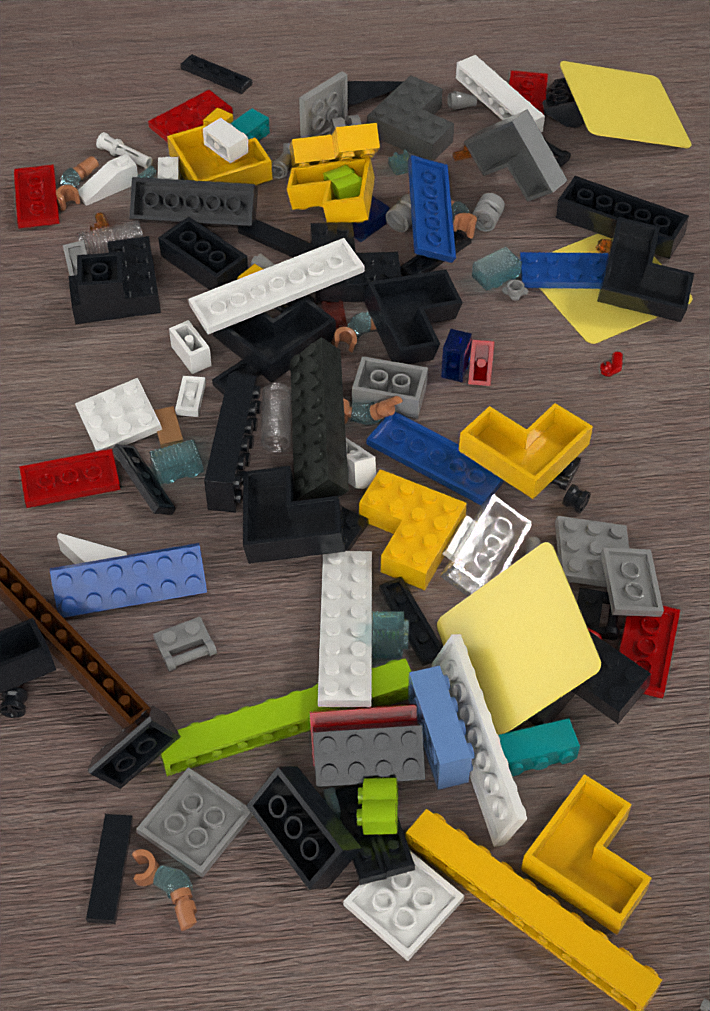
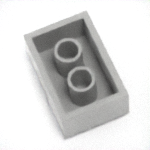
[352,356,428,419]

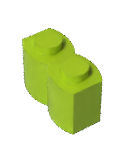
[323,165,362,200]
[357,778,398,835]

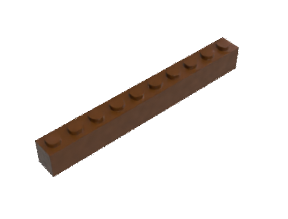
[0,553,150,729]

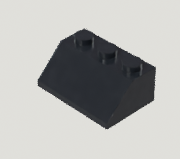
[88,706,181,789]

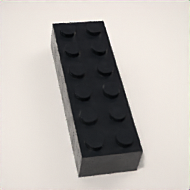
[556,176,689,259]
[129,177,258,229]
[204,373,262,513]

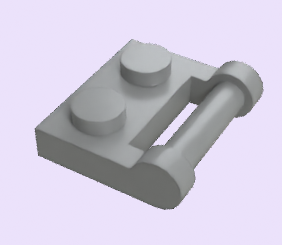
[153,617,217,672]

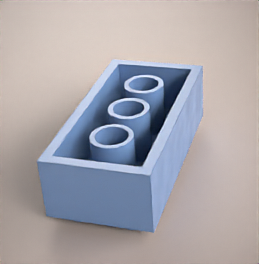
[408,665,475,790]

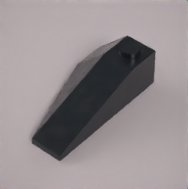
[542,78,585,128]
[347,81,404,110]

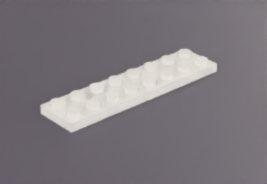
[188,238,364,334]
[318,551,372,707]
[431,634,527,847]

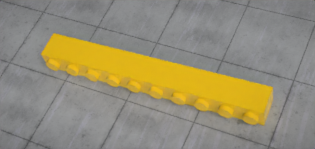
[406,809,662,1011]

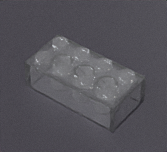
[440,495,532,596]

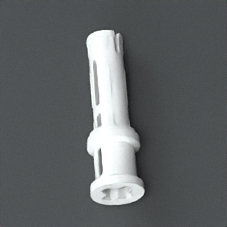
[96,132,153,169]

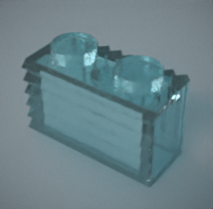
[472,246,522,291]
[149,439,203,484]
[372,611,409,659]

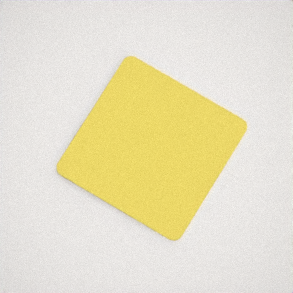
[560,61,691,148]
[539,234,693,344]
[437,542,601,735]

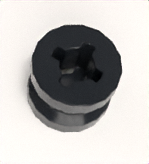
[562,484,591,513]
[0,687,28,718]

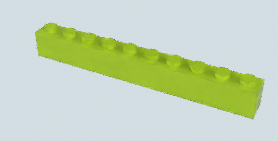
[160,658,412,776]

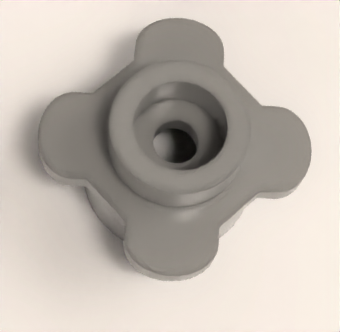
[502,280,528,301]

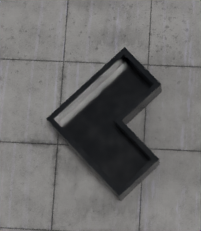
[597,217,694,322]
[310,222,401,303]
[68,236,161,325]
[363,269,463,364]
[213,297,336,383]
[243,466,345,564]
[0,618,56,693]
[527,630,651,726]

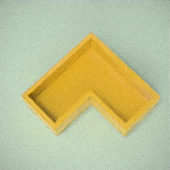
[289,123,380,168]
[167,125,273,185]
[287,157,375,223]
[459,403,593,499]
[359,469,467,590]
[521,774,652,935]

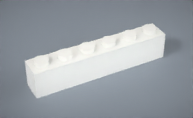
[456,55,545,132]

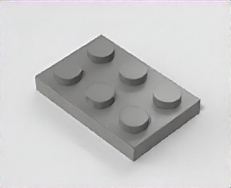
[601,547,664,617]

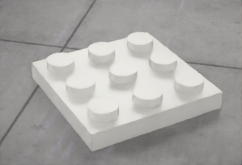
[75,378,162,452]
[344,851,464,961]

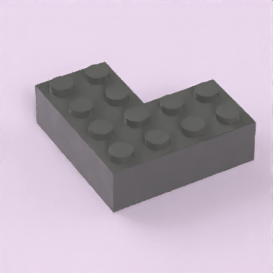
[367,75,454,161]
[464,109,568,202]

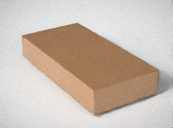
[154,406,184,449]

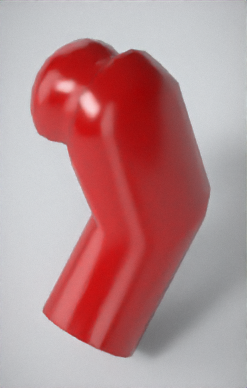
[600,351,623,377]

